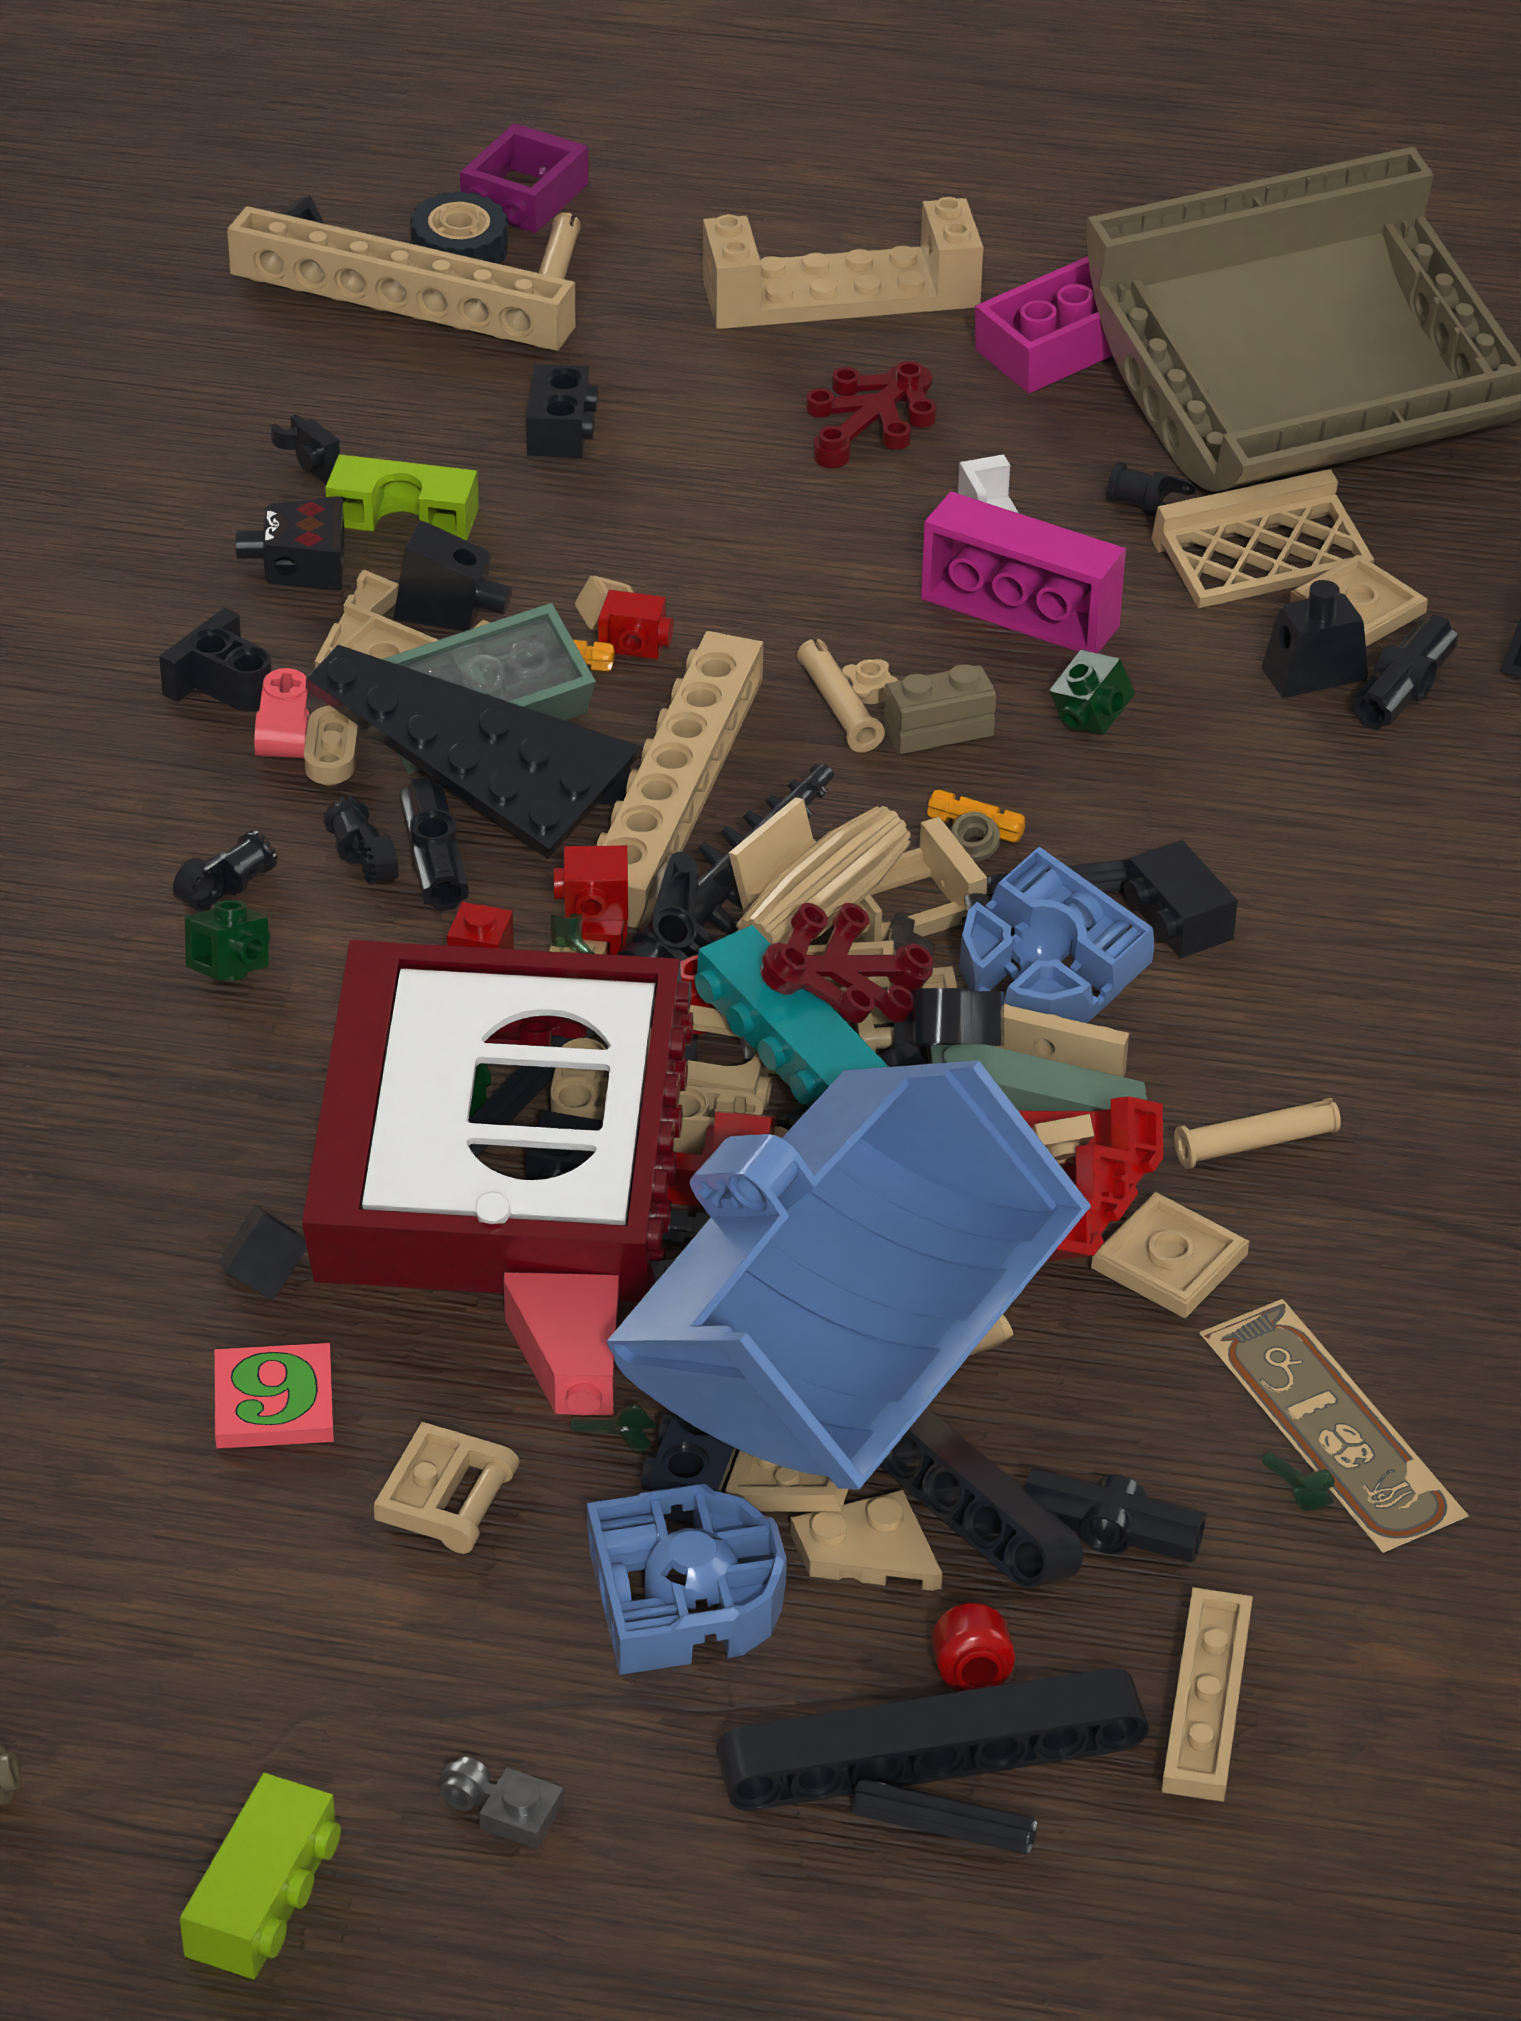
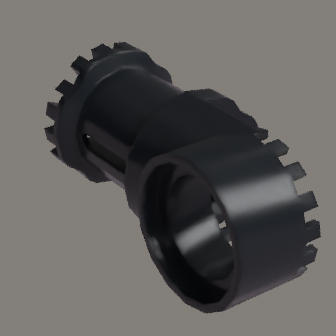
[323,796,399,885]
[173,830,278,911]

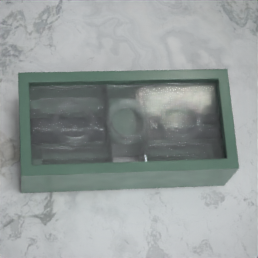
[383,603,596,774]

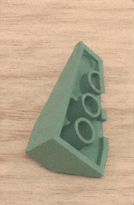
[925,1044,1147,1111]

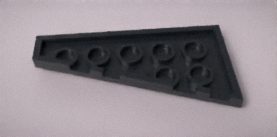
[306,645,641,859]

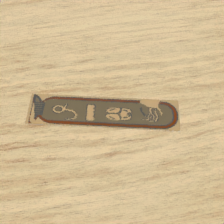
[1199,1299,1469,1553]

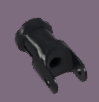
[1106,461,1197,515]

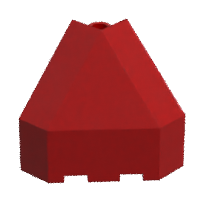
[1018,1096,1163,1262]

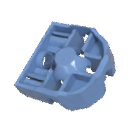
[959,847,1155,1023]
[587,1484,787,1675]

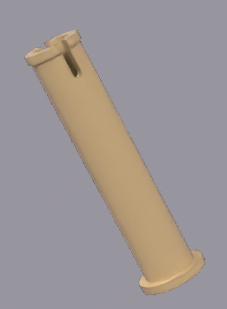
[539,213,581,279]
[797,639,885,753]
[1174,1098,1341,1169]

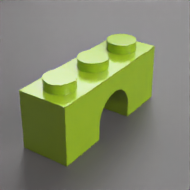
[325,454,479,541]

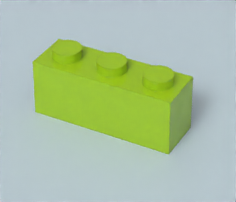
[180,1773,341,1980]

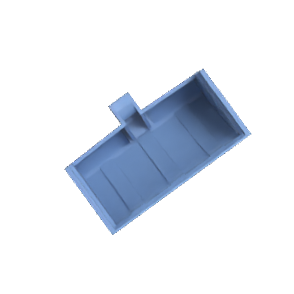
[607,1060,1091,1489]

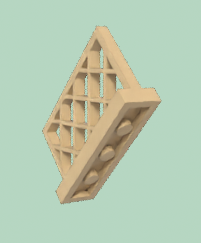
[1151,469,1374,609]

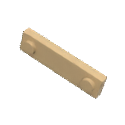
[1162,1587,1253,1802]

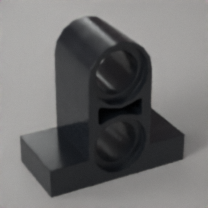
[159,607,272,712]
[894,988,1005,1047]

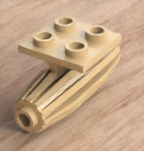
[729,797,911,944]

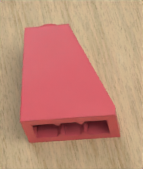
[504,1272,619,1416]

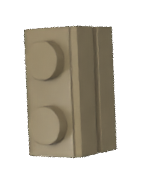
[883,664,996,755]

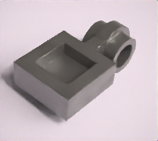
[440,1757,564,1849]

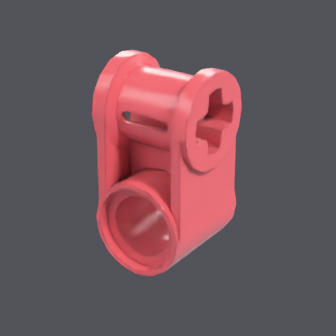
[254,668,309,759]

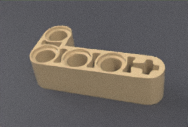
[550,1038,763,1154]

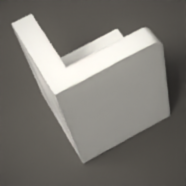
[958,454,1018,513]

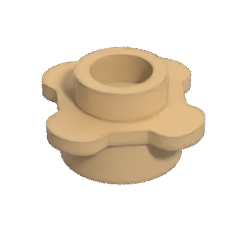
[842,659,898,704]

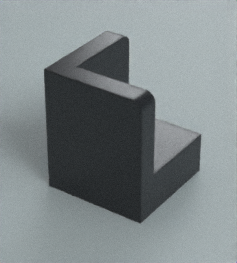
[219,1205,307,1299]

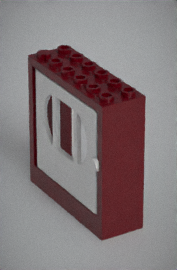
[302,940,694,1302]

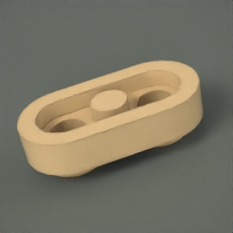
[304,705,359,786]

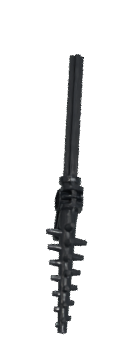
[468,763,834,1158]

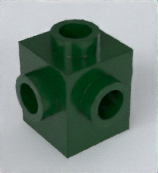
[1049,650,1135,735]
[185,900,270,981]

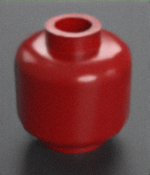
[931,1603,1016,1692]

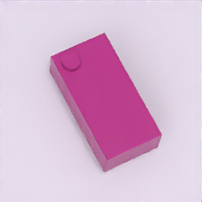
[975,256,1113,394]
[921,491,1126,653]

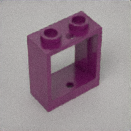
[460,123,589,233]

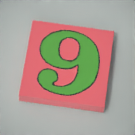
[214,1343,334,1449]

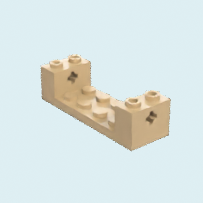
[703,197,983,329]

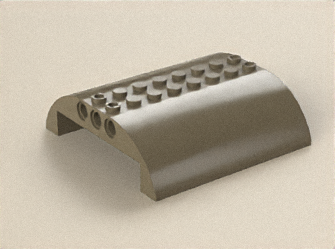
[1086,146,1521,492]

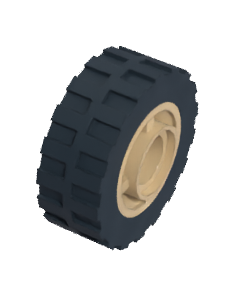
[411,191,508,264]

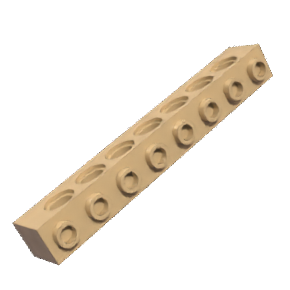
[227,206,576,351]
[596,631,763,928]

